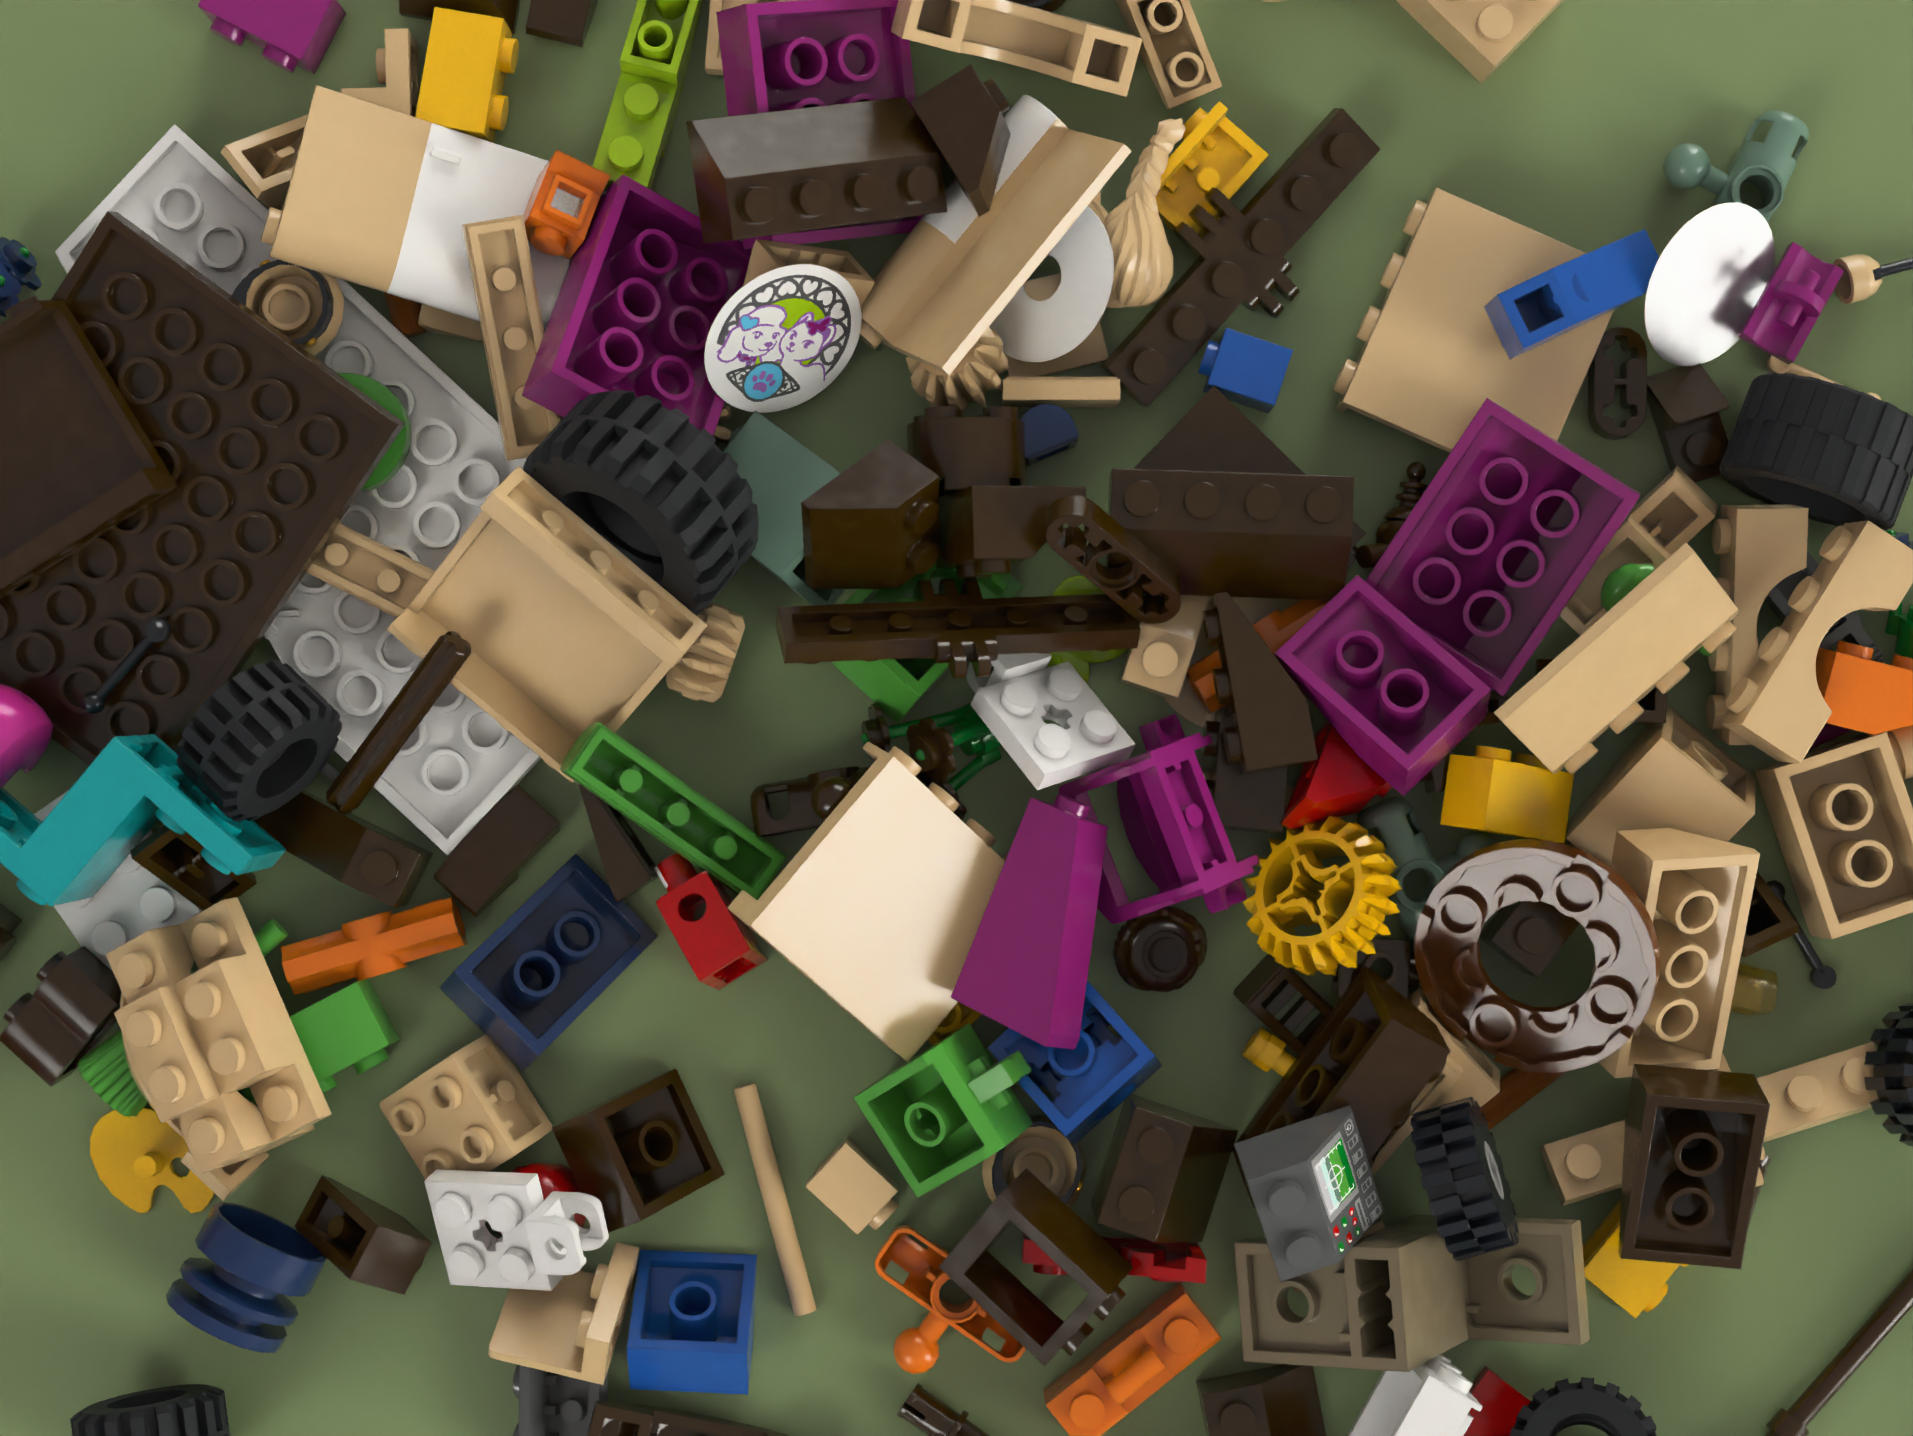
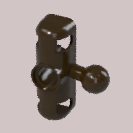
[750,766,923,837]

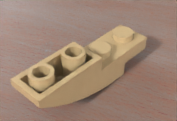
[1116,0,1222,109]

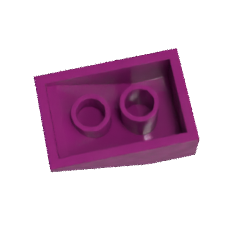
[1274,575,1492,796]

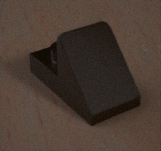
[1647,363,1730,483]

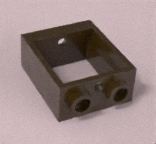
[939,1168,1133,1366]

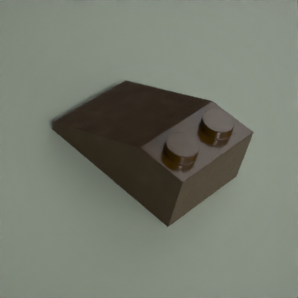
[1618,1064,1770,1269]

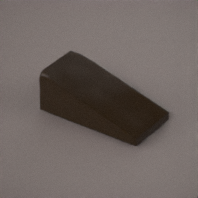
[579,784,658,902]

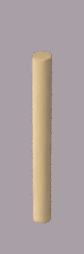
[733,1083,817,1316]

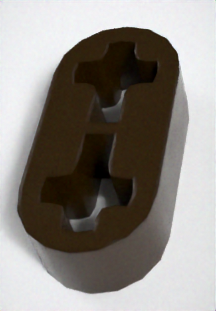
[1588,326,1647,440]

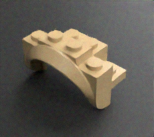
[106,897,332,1174]

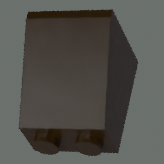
[1091,1094,1239,1243]

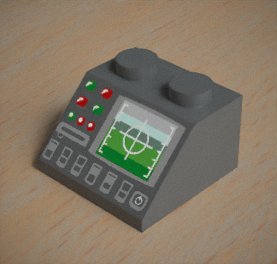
[1234,1105,1384,1282]

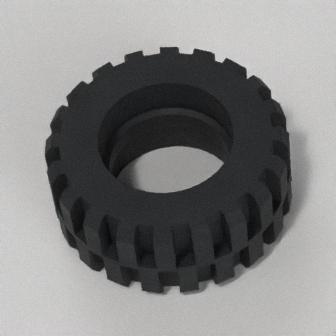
[523,390,759,616]

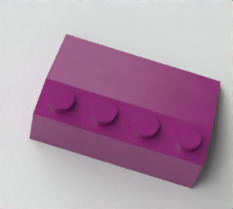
[716,0,924,250]
[522,174,752,436]
[1365,398,1641,696]

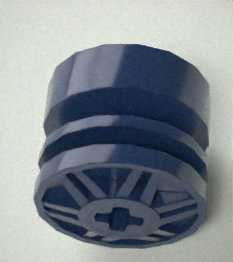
[166,1202,327,1353]

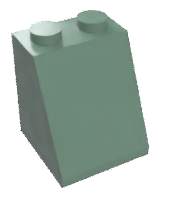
[722,411,844,605]

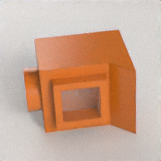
[523,150,611,260]

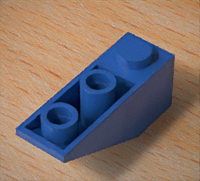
[1484,229,1659,360]

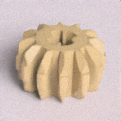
[905,327,1009,416]
[665,603,745,703]

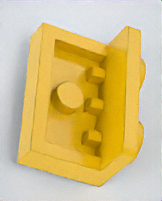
[1155,101,1269,235]

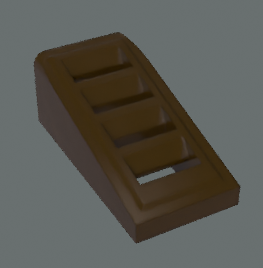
[1233,954,1333,1056]

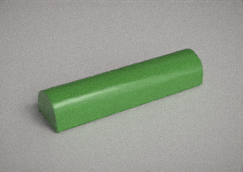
[560,722,787,900]

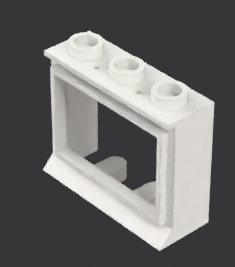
[1346,1354,1483,1436]

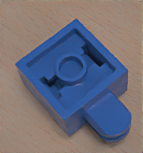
[987,981,1162,1144]

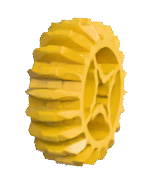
[1242,815,1402,976]

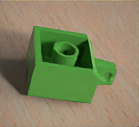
[853,1023,1033,1198]

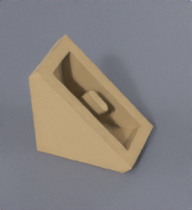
[220,114,308,210]

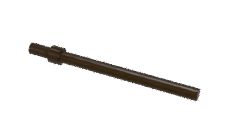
[1765,1269,1913,1436]

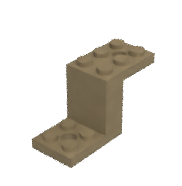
[1234,1215,1590,1372]

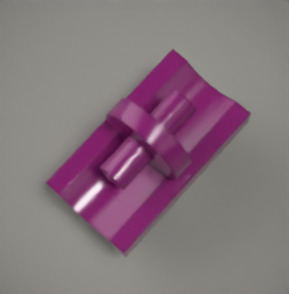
[1738,242,1844,365]

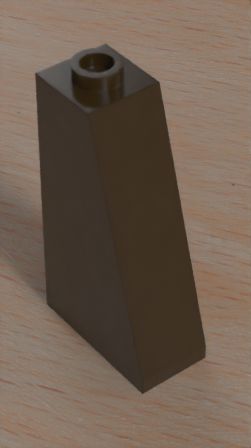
[1133,386,1366,569]

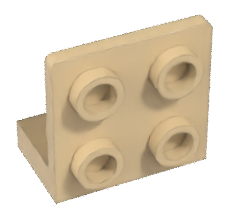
[379,1034,553,1180]
[488,1242,639,1385]

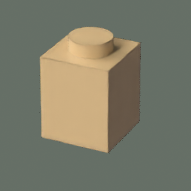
[805,1136,899,1235]

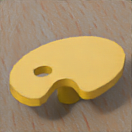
[90,1107,215,1214]

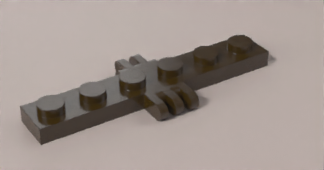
[1101,108,1380,407]
[776,578,1141,678]

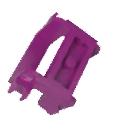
[1058,714,1260,924]

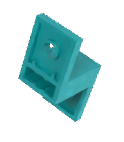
[0,734,287,906]

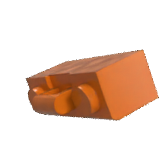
[1043,1282,1222,1436]

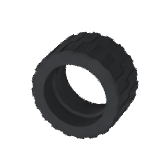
[1719,373,1913,530]

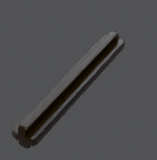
[326,631,471,814]

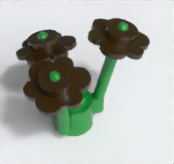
[861,703,1003,820]

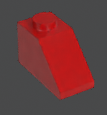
[1281,720,1392,829]

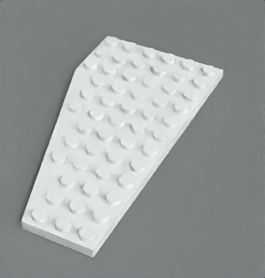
[55,124,541,855]

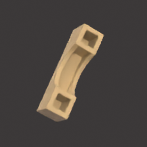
[891,0,1142,97]
[1706,505,1809,745]
[1720,520,1913,763]

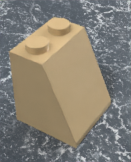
[1566,704,1756,867]

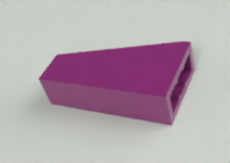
[950,794,1108,1050]

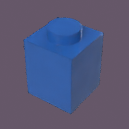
[1198,328,1293,413]

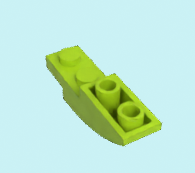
[592,0,703,190]

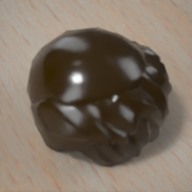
[1113,906,1207,992]

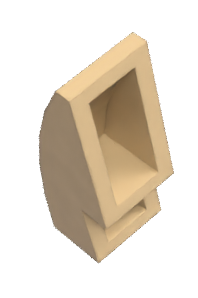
[1559,465,1719,636]

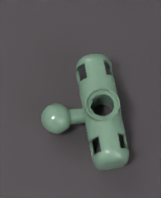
[1663,110,1809,223]
[1357,796,1499,953]

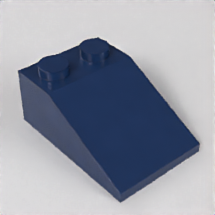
[440,854,658,1071]

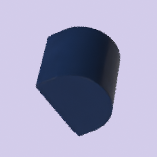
[1021,404,1079,466]

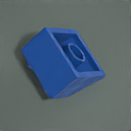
[627,1250,757,1395]

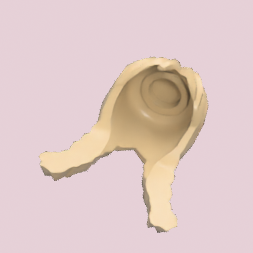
[1082,118,1186,308]

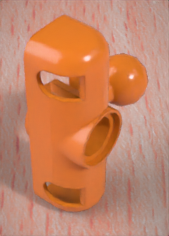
[875,1225,1026,1374]

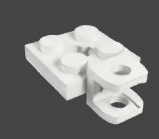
[966,653,1136,790]
[424,1169,609,1291]

